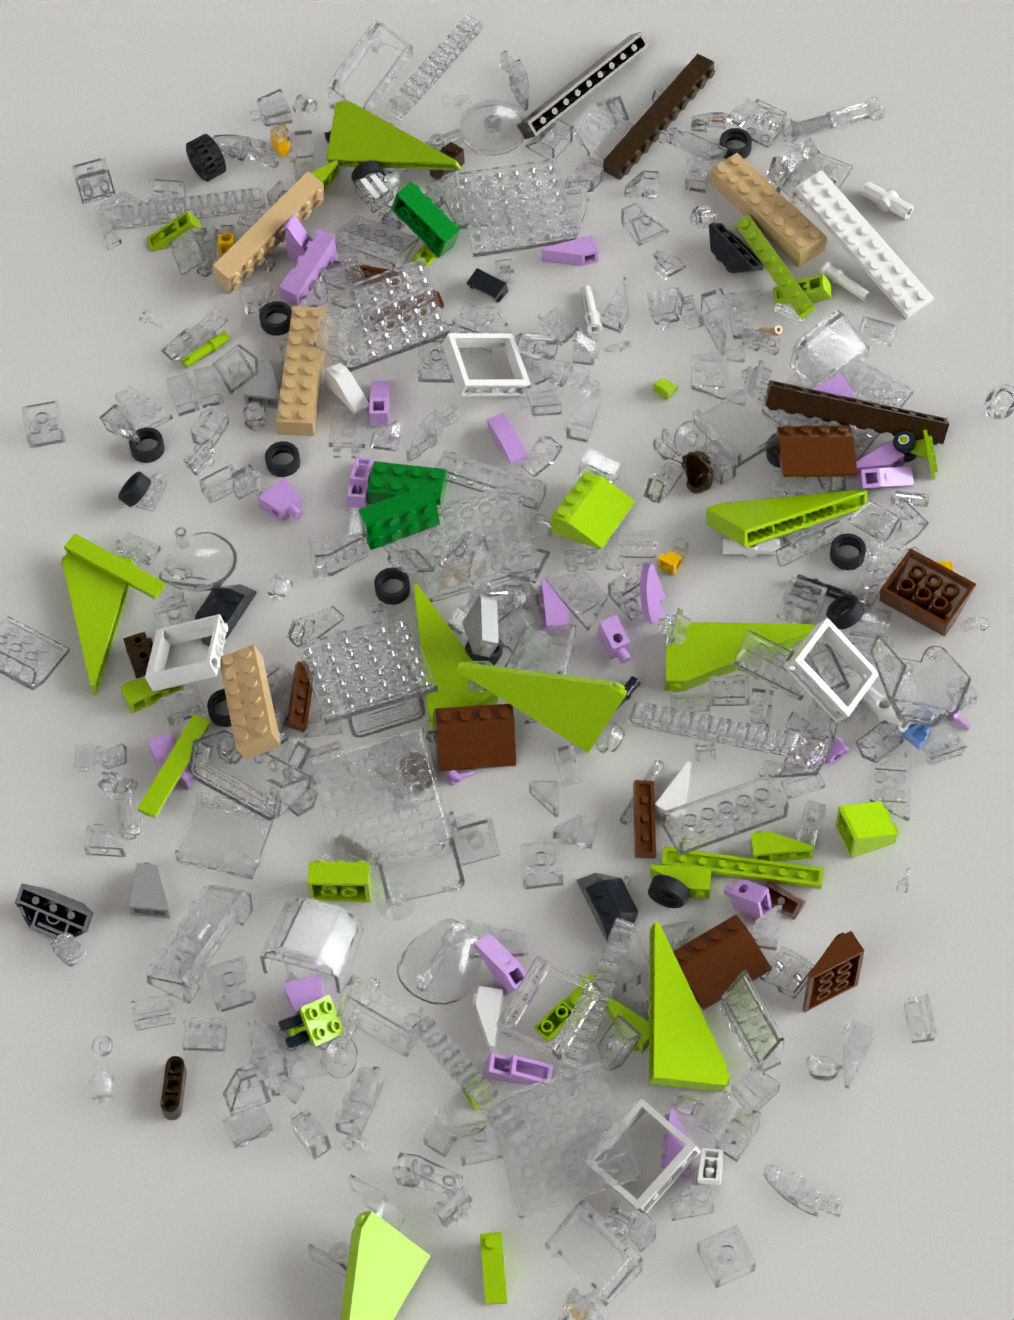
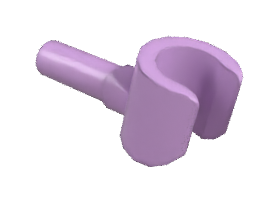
[947,706,970,730]
[447,770,476,785]

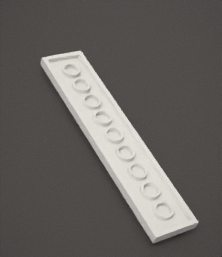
[794,170,934,319]

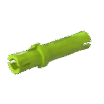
[181,330,231,369]

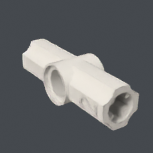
[862,182,914,219]
[722,537,780,558]
[861,687,911,733]

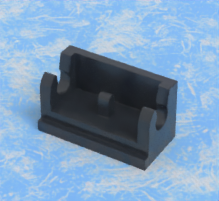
[467,268,508,303]

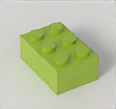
[307,860,372,902]

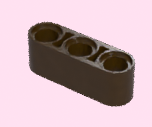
[161,1056,187,1120]

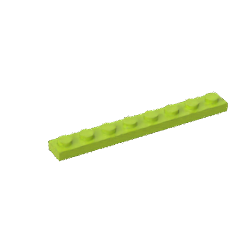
[735,214,816,319]
[661,846,824,889]

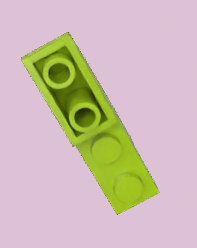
[533,973,607,1042]

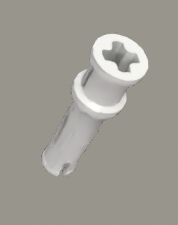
[819,262,870,301]
[581,285,603,335]

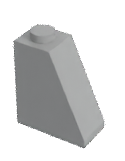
[244,360,280,409]
[462,595,499,657]
[128,862,171,919]

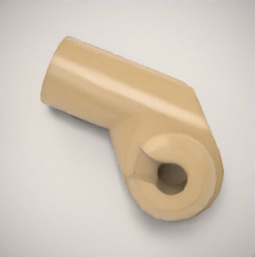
[756,325,782,340]

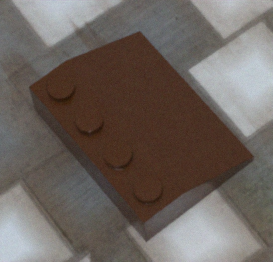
[775,425,857,478]
[879,548,976,637]
[433,704,516,771]
[673,915,772,1010]
[803,931,864,1012]

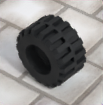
[186,134,226,182]

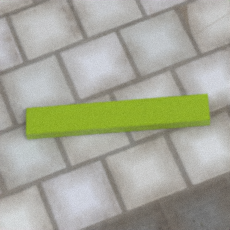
[64,533,166,600]
[137,714,211,819]

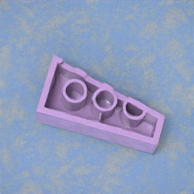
[279,228,338,306]

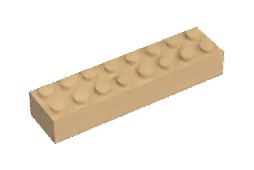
[710,153,827,267]
[213,171,324,293]
[276,306,330,436]

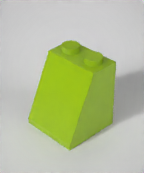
[835,801,898,858]

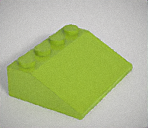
[551,471,635,550]

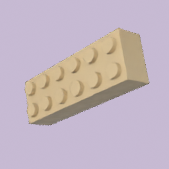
[220,644,281,760]

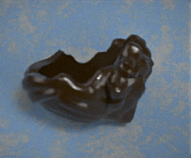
[681,450,714,494]

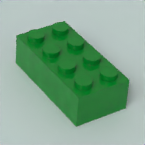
[391,182,460,258]
[367,461,447,512]
[358,485,440,550]

